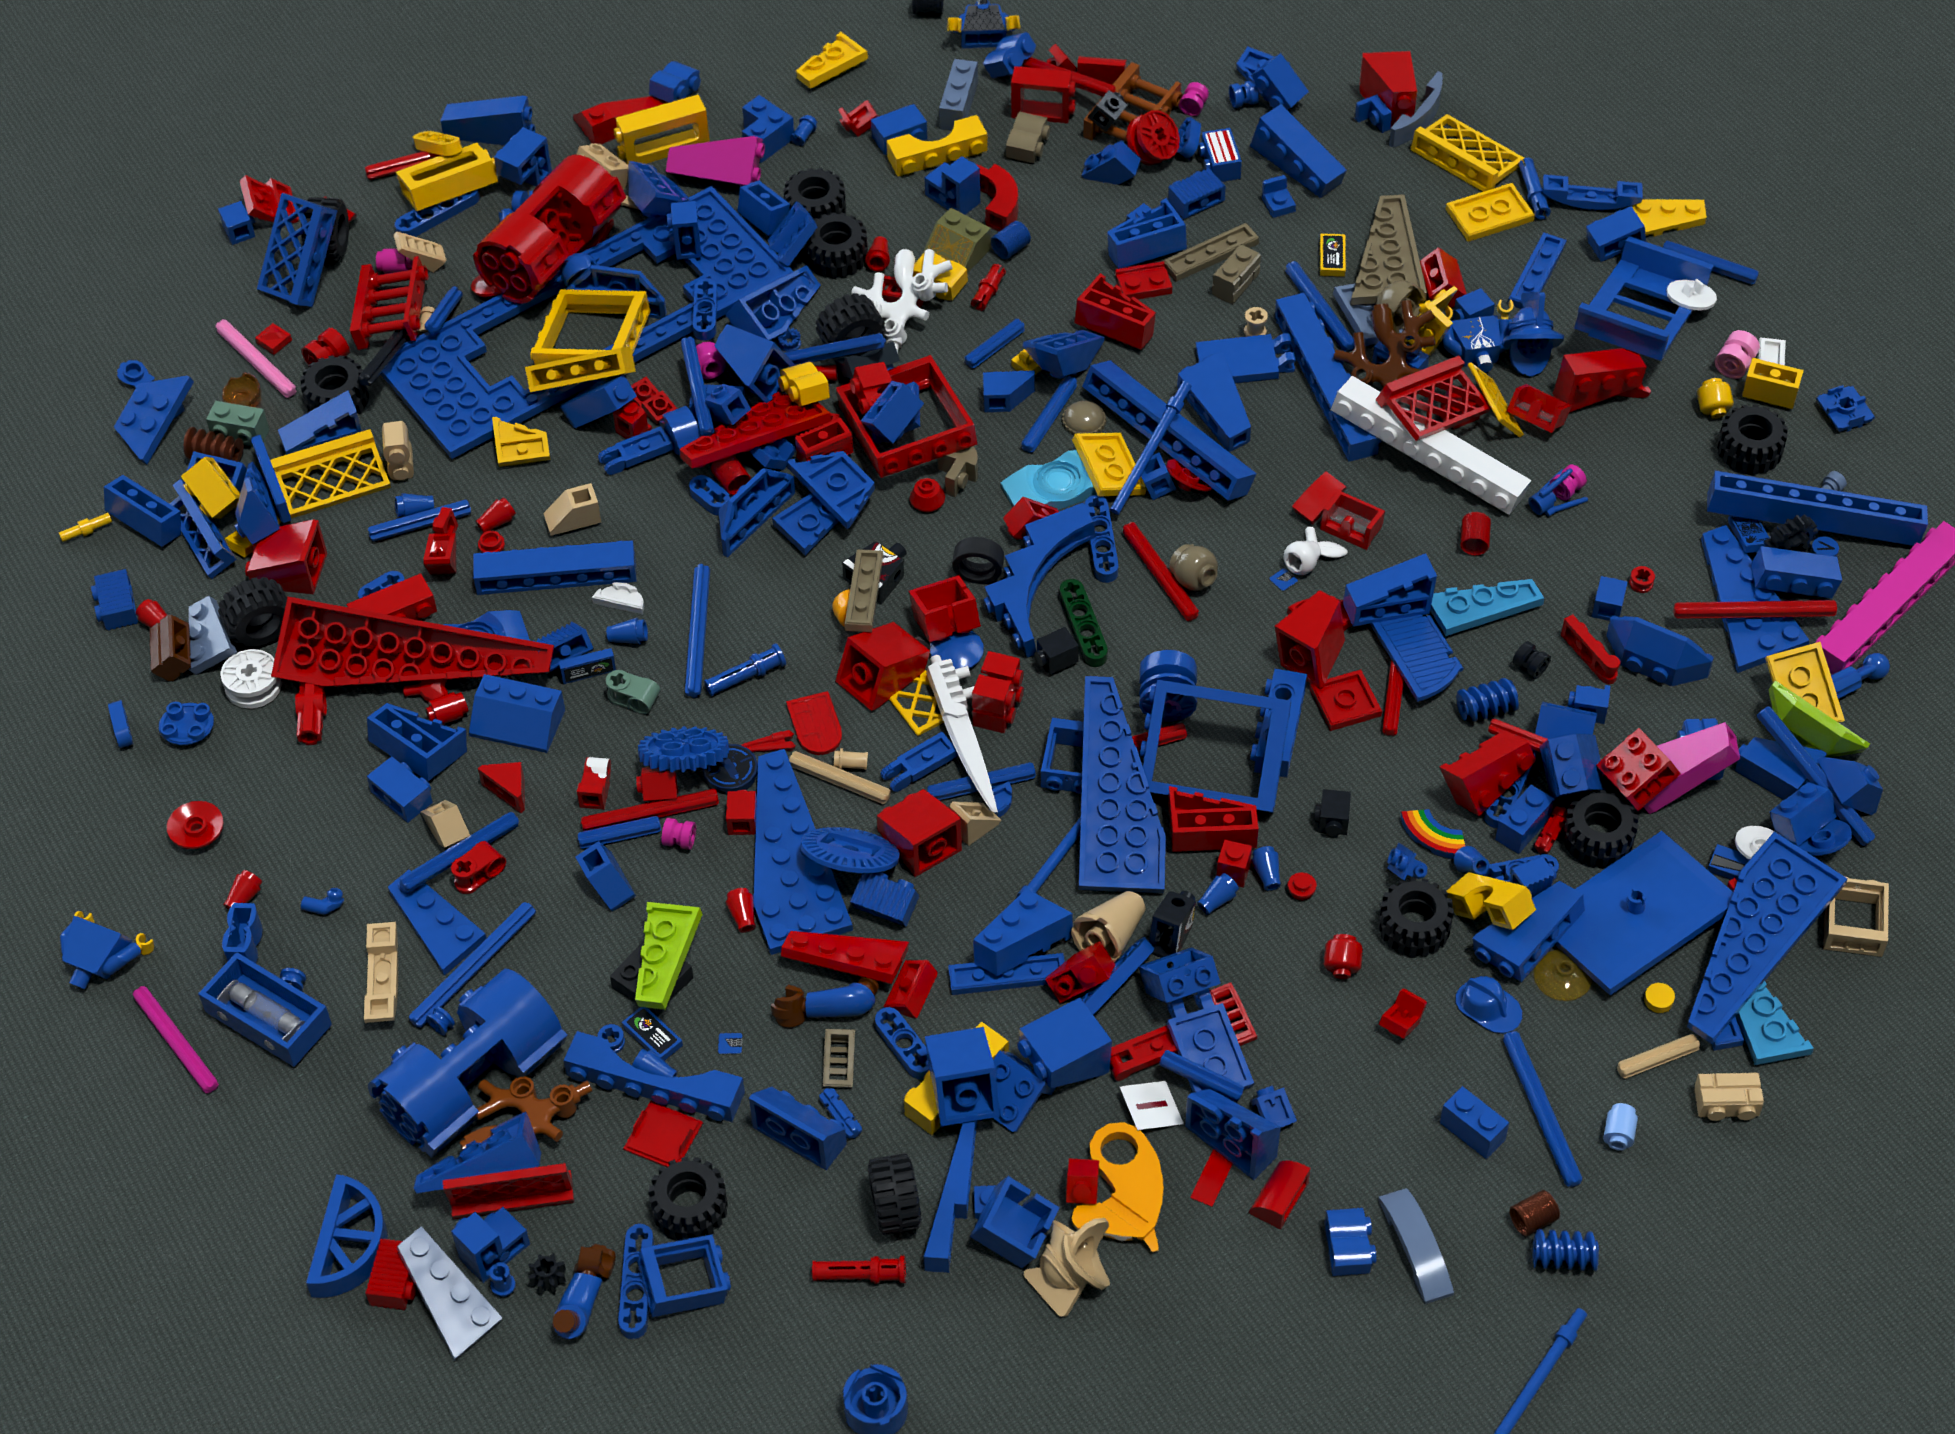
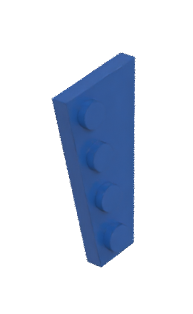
[772,493,839,555]
[388,870,487,976]

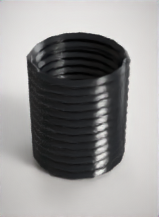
[912,0,944,15]

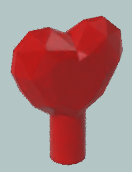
[404,679,448,701]

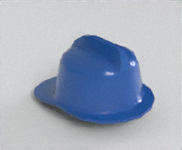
[1456,976,1522,1034]

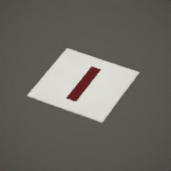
[1120,1081,1184,1130]

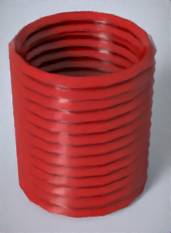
[711,455,751,495]
[1460,512,1491,555]

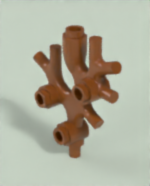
[459,1076,592,1167]

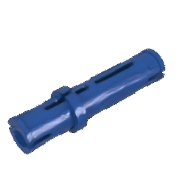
[1518,158,1551,219]

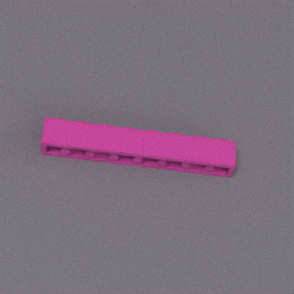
[1815,521,1955,674]

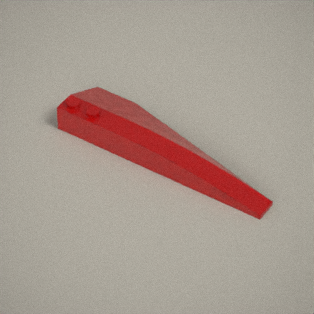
[271,597,555,687]

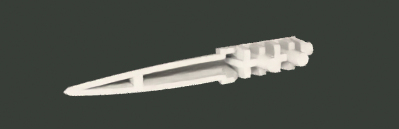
[926,655,998,812]

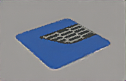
[1269,568,1298,591]
[718,1033,742,1054]

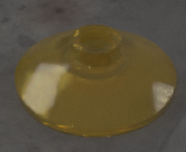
[1534,950,1593,1001]

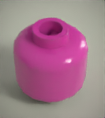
[696,342,726,380]

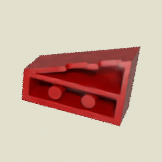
[1439,730,1536,816]

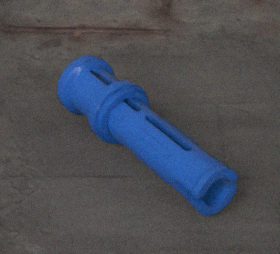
[704,643,786,696]

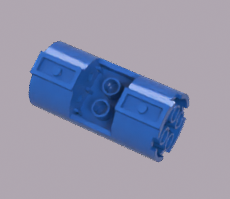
[368,969,567,1158]

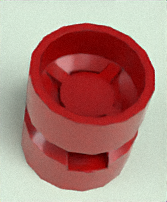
[301,328,350,365]

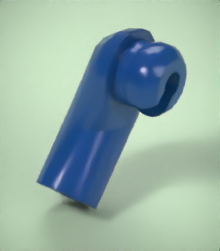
[301,888,344,915]

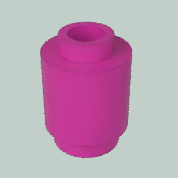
[376,248,413,274]

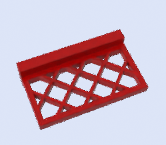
[1376,356,1491,441]
[443,1163,575,1219]

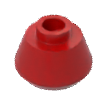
[910,478,945,512]

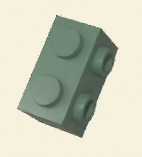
[206,401,269,447]

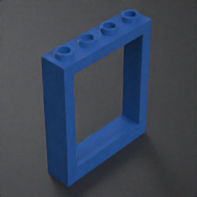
[1140,680,1292,813]

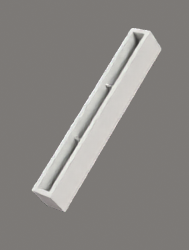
[1331,376,1531,515]

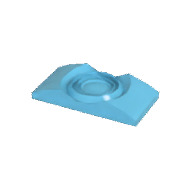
[1001,450,1097,510]

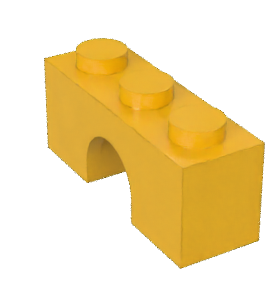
[1446,872,1536,930]

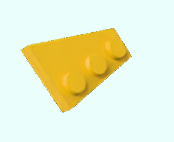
[796,31,868,89]

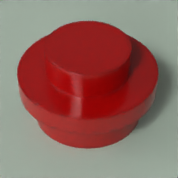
[478,531,505,553]
[1288,872,1317,900]

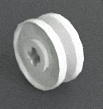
[220,649,282,709]

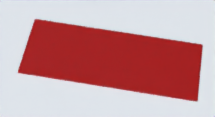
[1190,1149,1233,1207]

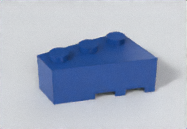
[1107,198,1187,269]
[278,390,362,455]
[1343,553,1437,626]
[367,703,467,781]
[973,889,1073,976]

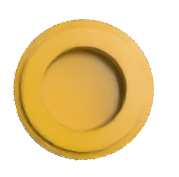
[1644,983,1675,1013]

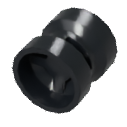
[1513,641,1551,678]

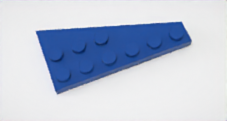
[1701,525,1810,673]

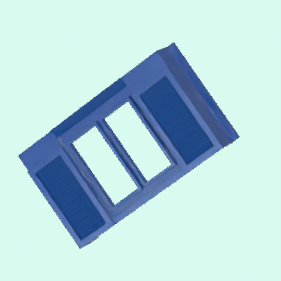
[1574,236,1714,361]

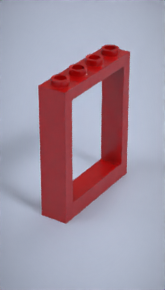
[836,355,978,478]

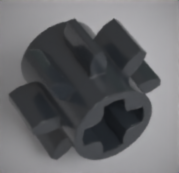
[528,1253,566,1293]

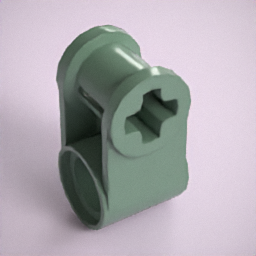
[606,670,661,714]

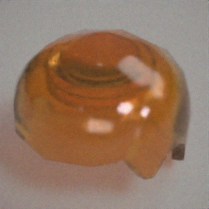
[222,372,262,407]

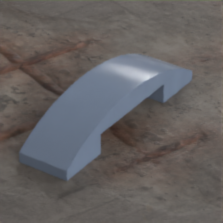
[1389,72,1443,147]
[1378,1188,1454,1304]

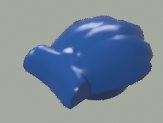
[117,360,155,389]

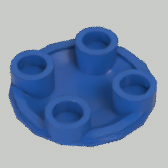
[930,631,984,669]
[159,702,214,745]

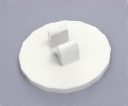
[1666,279,1717,311]

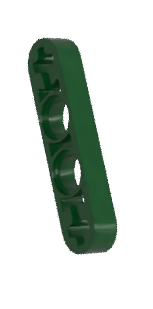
[1060,579,1108,667]

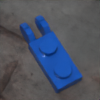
[598,426,674,475]
[880,732,959,792]

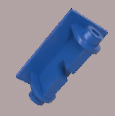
[1387,843,1428,880]

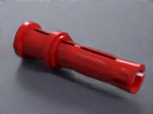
[812,1255,906,1284]

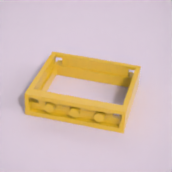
[531,289,651,365]

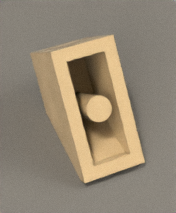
[420,800,470,848]

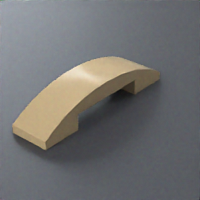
[364,922,398,1023]

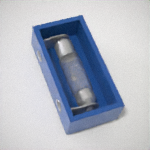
[198,952,332,1067]

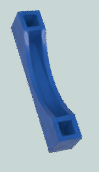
[563,1031,745,1122]

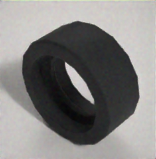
[952,537,1004,584]

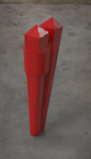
[741,730,796,752]

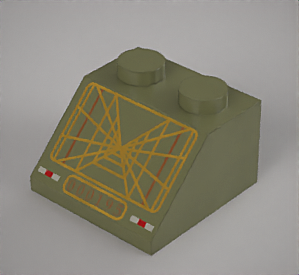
[923,208,991,273]

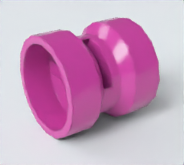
[1179,82,1209,116]
[1549,464,1587,501]
[661,818,696,850]

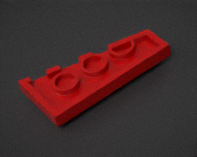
[781,931,909,984]

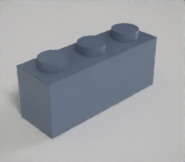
[939,59,978,131]

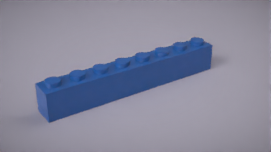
[1275,293,1382,462]
[1082,361,1257,500]
[1707,471,1928,546]

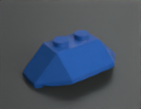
[628,161,691,218]
[567,265,667,319]
[1023,330,1105,378]
[719,468,795,558]
[1607,616,1714,686]

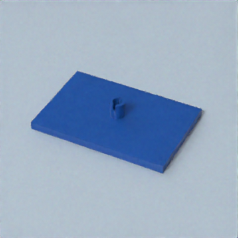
[1555,831,1733,995]

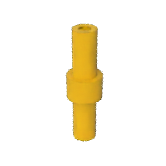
[59,513,112,542]

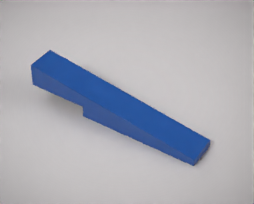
[924,1120,977,1273]

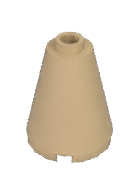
[1071,891,1146,962]

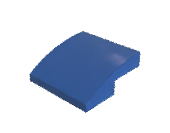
[768,201,817,266]

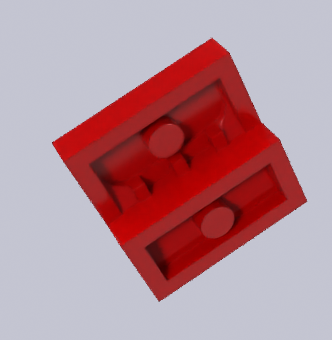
[240,175,299,223]

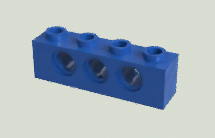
[1250,669,1307,778]

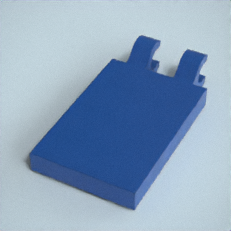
[1196,333,1296,383]
[1167,988,1254,1092]

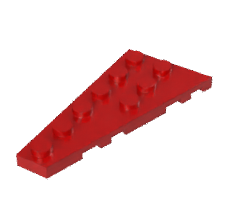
[680,391,831,469]

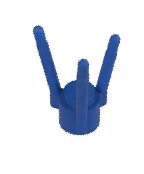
[1528,468,1588,517]

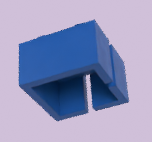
[970,1176,1060,1268]

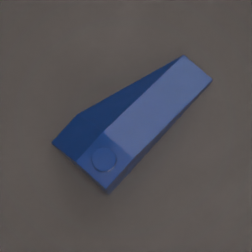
[725,265,821,341]
[414,1112,541,1193]

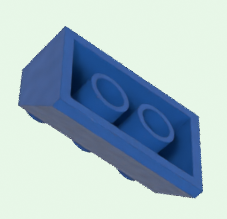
[469,674,565,753]
[749,1087,847,1171]

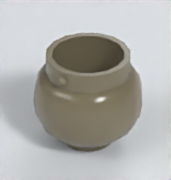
[1170,544,1218,591]

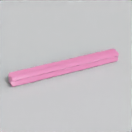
[216,319,297,398]

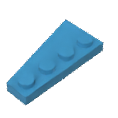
[1430,579,1544,636]

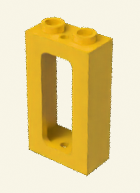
[614,94,710,165]
[396,143,498,211]

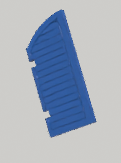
[1370,615,1464,702]

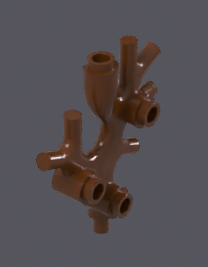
[1334,300,1435,404]

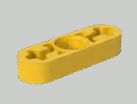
[413,131,462,156]

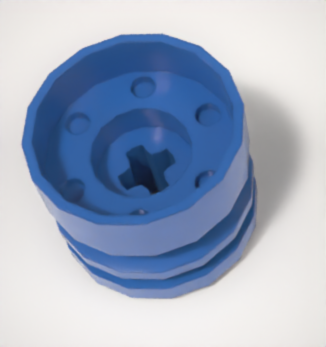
[1139,650,1197,722]

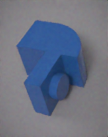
[659,406,702,455]

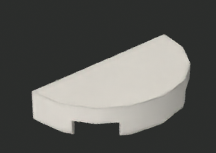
[592,582,644,615]

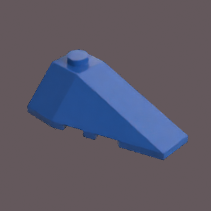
[235,461,280,545]

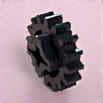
[1764,514,1819,552]

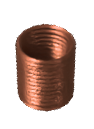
[1509,1190,1560,1236]

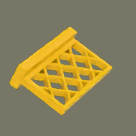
[1410,114,1524,192]
[270,429,391,519]

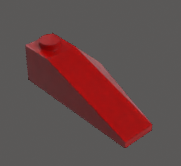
[573,96,669,145]

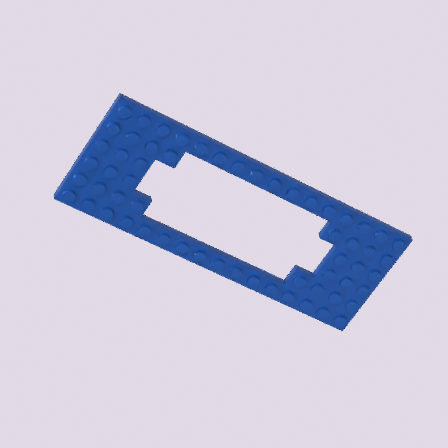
[381,186,793,459]

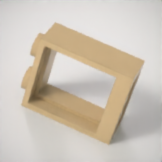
[1823,876,1889,957]

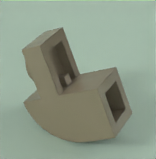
[938,446,978,497]

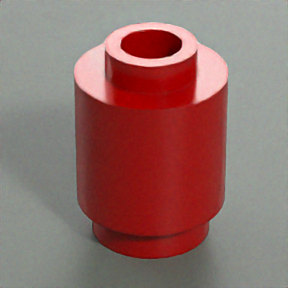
[425,692,469,725]

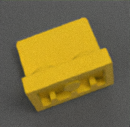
[1408,286,1458,356]

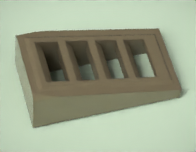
[823,1029,855,1088]

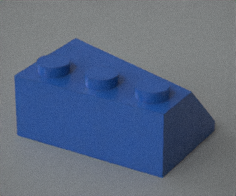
[1185,1089,1281,1180]

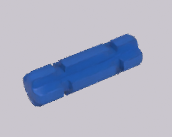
[819,1088,862,1139]

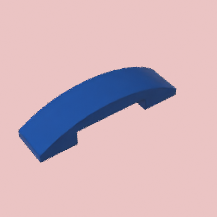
[1543,175,1643,210]

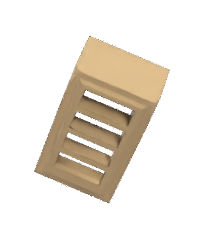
[394,232,446,273]

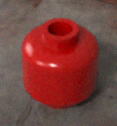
[1324,934,1363,979]

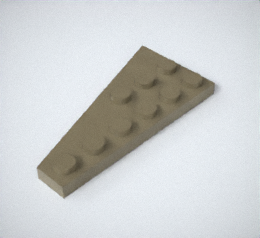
[1351,194,1427,305]

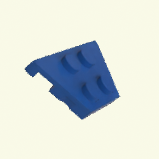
[114,376,194,464]
[787,451,875,529]

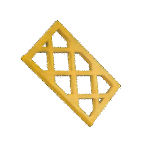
[1468,363,1524,437]
[889,670,944,736]

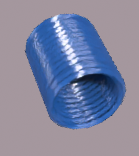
[991,221,1031,259]

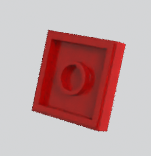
[1310,669,1382,731]

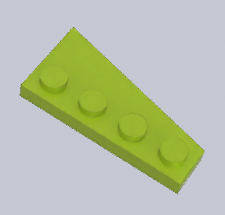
[635,902,703,1010]

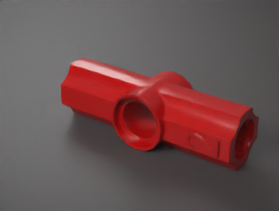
[295,682,327,745]

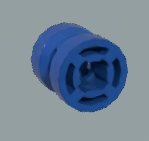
[1229,80,1259,108]

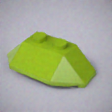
[1768,680,1870,758]

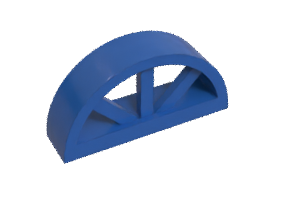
[306,1174,388,1298]

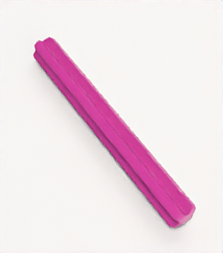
[133,986,218,1094]

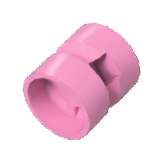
[1715,330,1760,379]

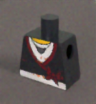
[842,542,907,605]
[1149,891,1196,958]

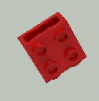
[1596,728,1681,811]

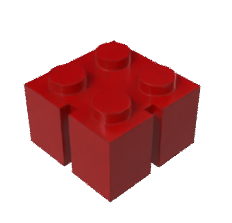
[909,575,981,642]
[972,651,1024,733]

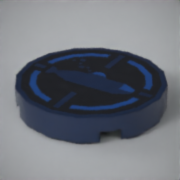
[702,744,758,794]

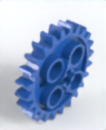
[638,726,729,772]

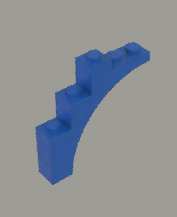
[983,503,1096,658]

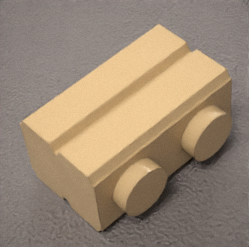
[1694,1073,1764,1121]

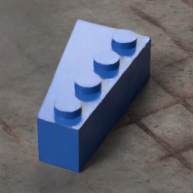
[1250,104,1347,198]

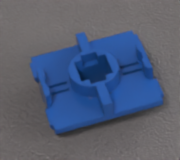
[1816,385,1875,432]

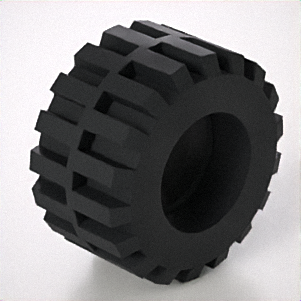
[783,168,846,220]
[301,197,349,261]
[805,212,868,278]
[816,293,886,359]
[300,355,369,414]
[1717,404,1788,474]
[218,577,287,648]
[1563,790,1638,868]
[1378,878,1454,957]
[868,1153,922,1235]
[649,1157,728,1240]

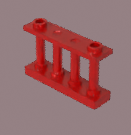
[350,256,428,350]

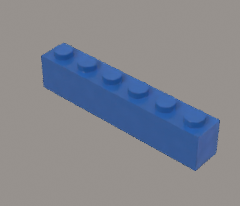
[473,540,637,595]

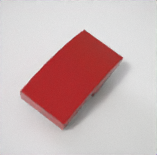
[631,376,678,424]
[1292,472,1347,525]

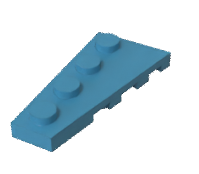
[1736,981,1814,1065]

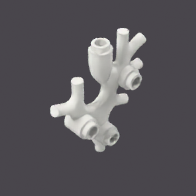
[851,249,953,353]

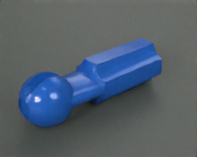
[1831,653,1890,698]

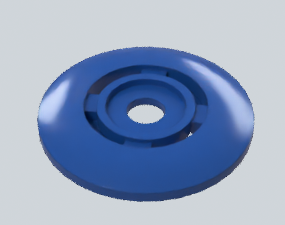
[800,827,900,873]

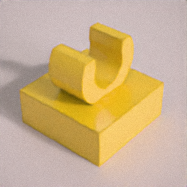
[1011,349,1042,375]

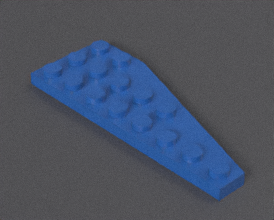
[1078,676,1166,893]
[753,749,853,955]
[1687,831,1847,1044]

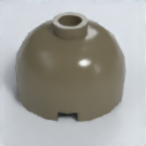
[1376,281,1425,333]

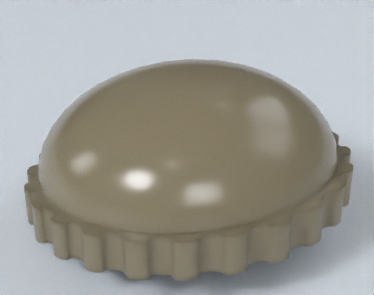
[1062,401,1107,434]

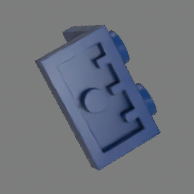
[993,1050,1056,1132]

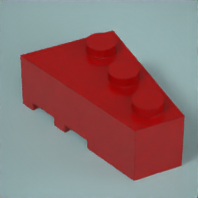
[1074,273,1156,350]
[1553,348,1647,412]
[1168,786,1259,852]

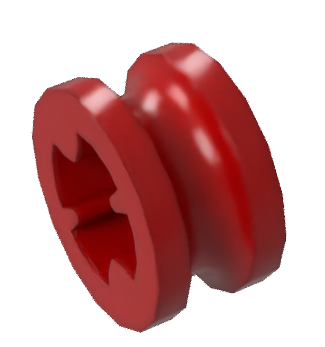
[1629,566,1655,593]

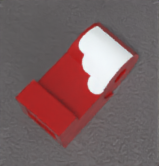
[577,757,611,810]

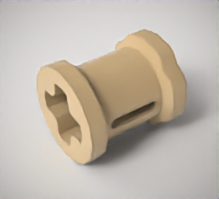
[1244,307,1268,337]

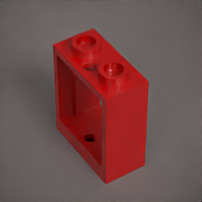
[1011,66,1076,124]

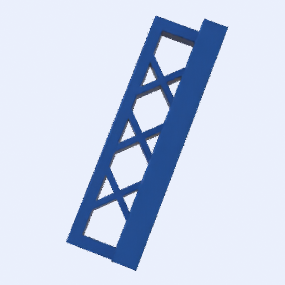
[170,479,236,579]

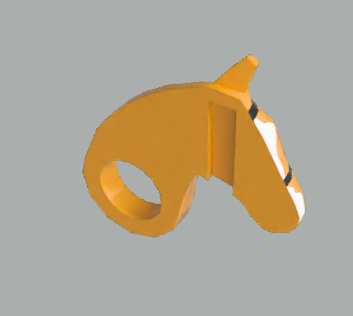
[1072,1122,1163,1253]

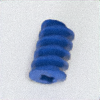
[1456,678,1519,722]
[1533,1229,1599,1271]

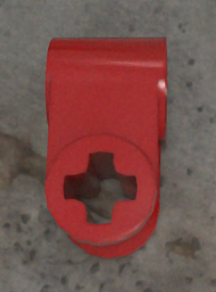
[451,841,506,894]

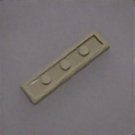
[1163,223,1259,282]
[845,549,884,632]

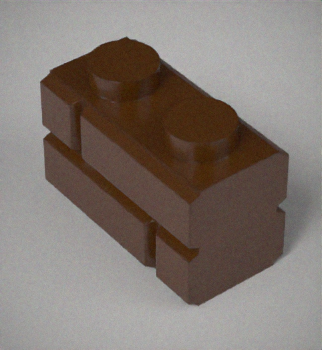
[149,615,191,681]

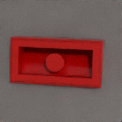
[884,960,938,1018]

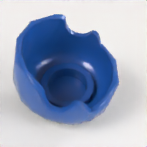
[560,253,597,287]

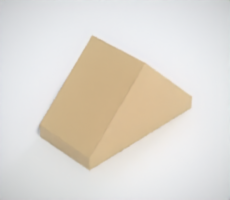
[949,802,1001,846]

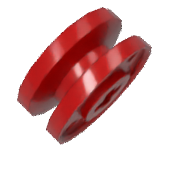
[1126,110,1180,165]

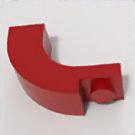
[976,164,1018,232]

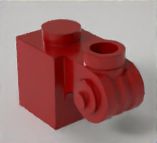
[850,362,892,414]

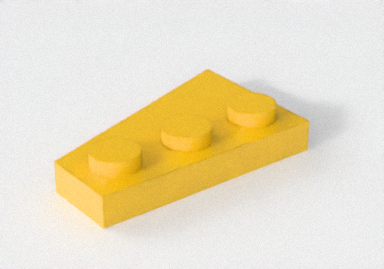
[1629,199,1707,237]

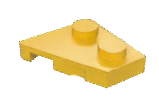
[492,417,551,467]

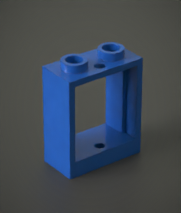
[1041,718,1083,794]
[1139,947,1221,1003]
[637,1235,731,1317]

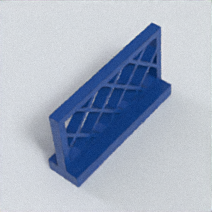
[257,193,337,307]

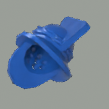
[1501,292,1564,377]

